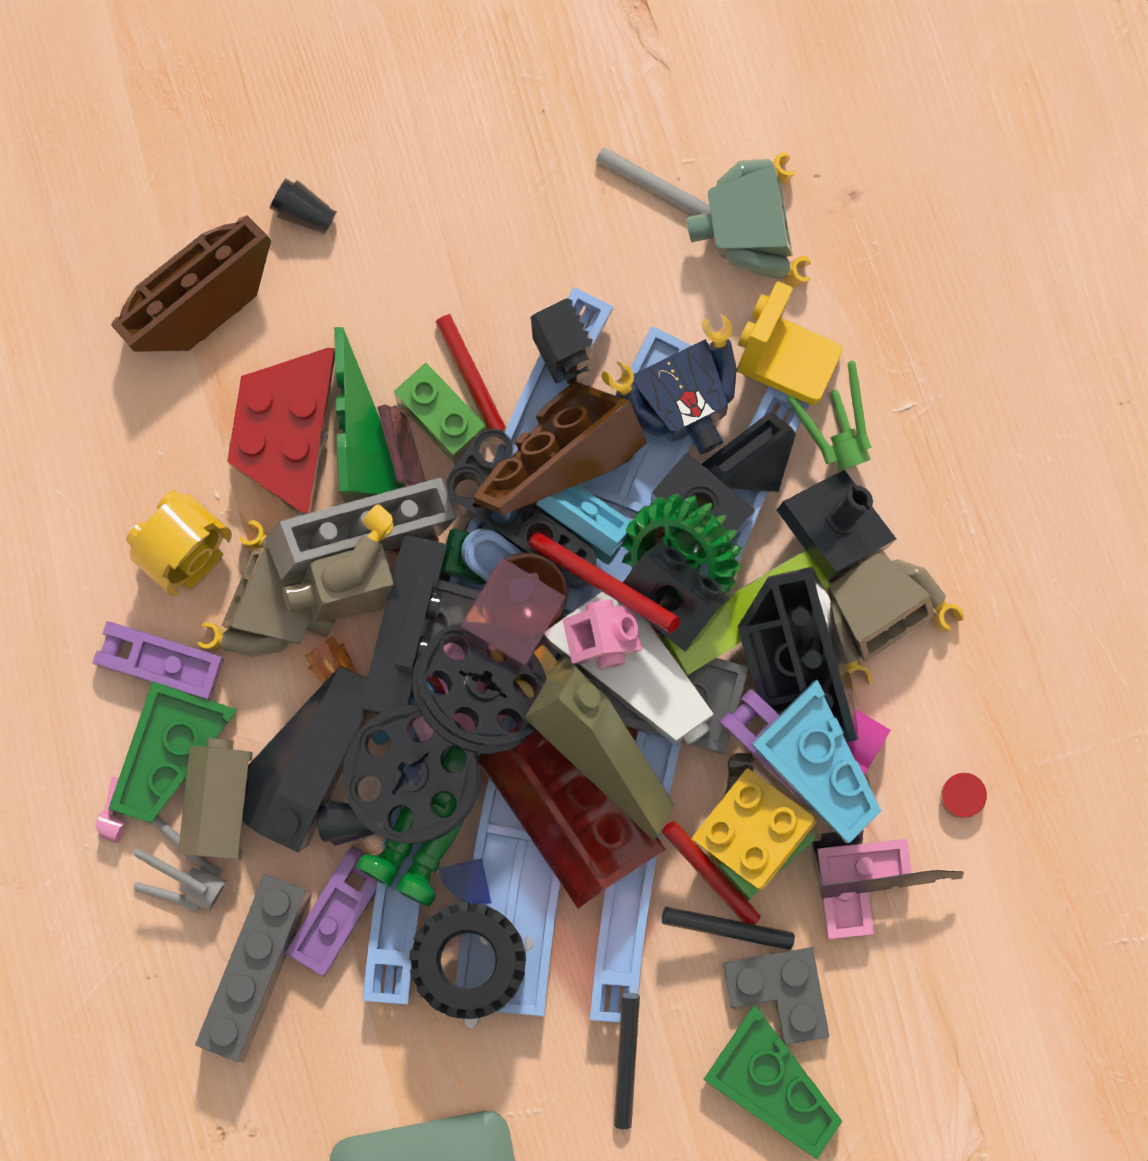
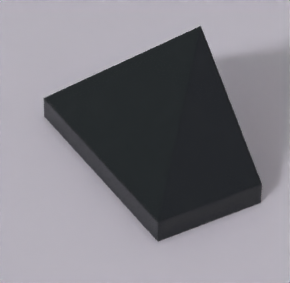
[702,411,796,492]

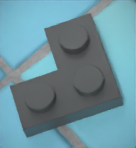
[723,947,830,1045]

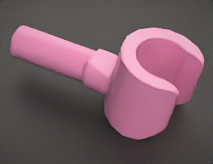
[95,777,126,843]

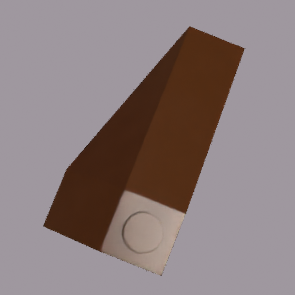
[473,382,648,515]

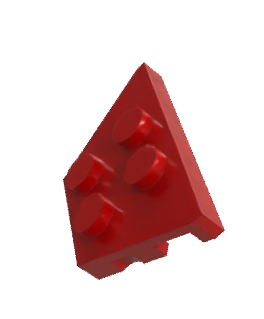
[227,348,335,515]

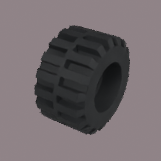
[409,902,526,1019]

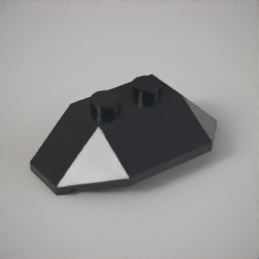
[737,567,859,742]

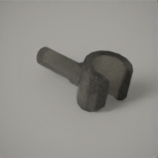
[724,753,754,796]

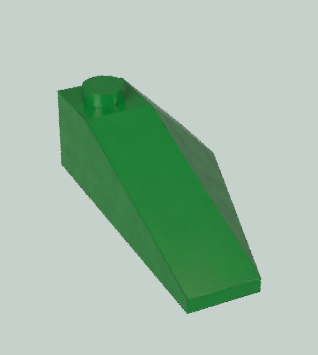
[334,327,407,503]

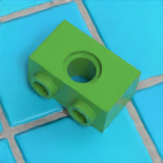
[393,362,487,465]

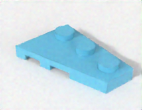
[750,680,881,843]

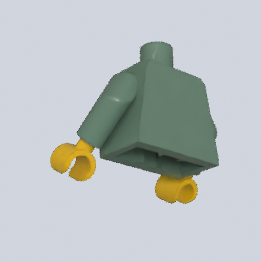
[687,152,811,287]

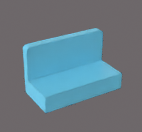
[536,485,631,565]

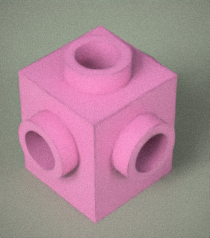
[563,600,642,669]

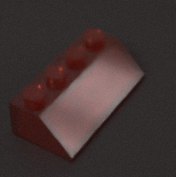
[479,726,666,909]

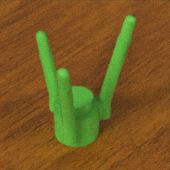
[787,360,872,472]

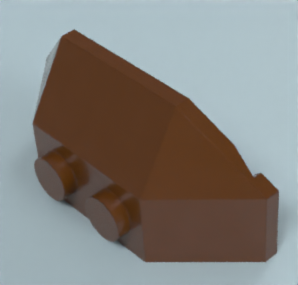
[111,215,271,352]

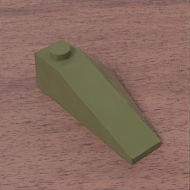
[525,655,674,839]

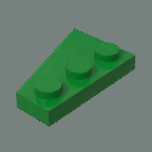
[108,681,237,824]
[703,1004,842,1159]

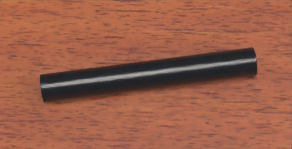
[662,906,795,950]
[614,993,640,1129]

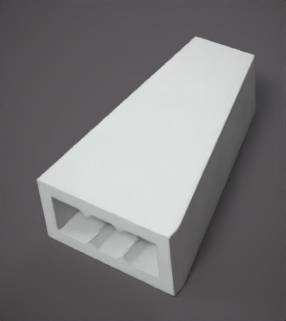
[544,592,714,745]

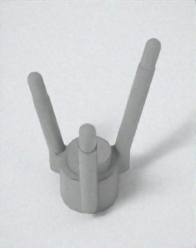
[134,815,226,913]

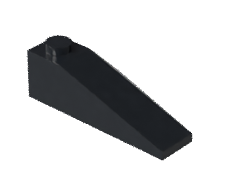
[242,666,369,852]

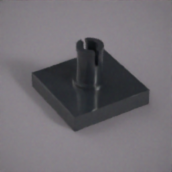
[776,470,897,581]

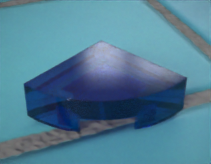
[438,858,492,905]

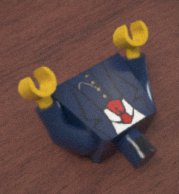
[601,313,737,455]

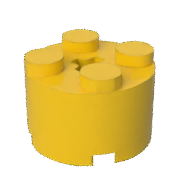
[126,490,232,596]

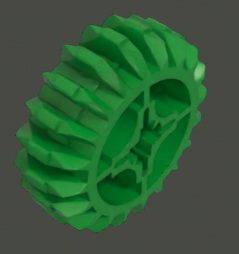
[621,493,742,601]

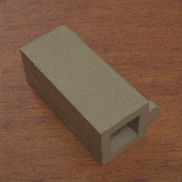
[178,738,253,859]

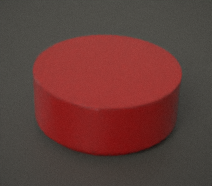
[940,772,987,819]

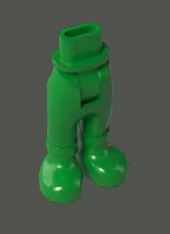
[355,747,483,908]

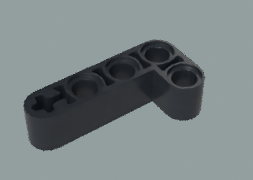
[446,429,597,589]

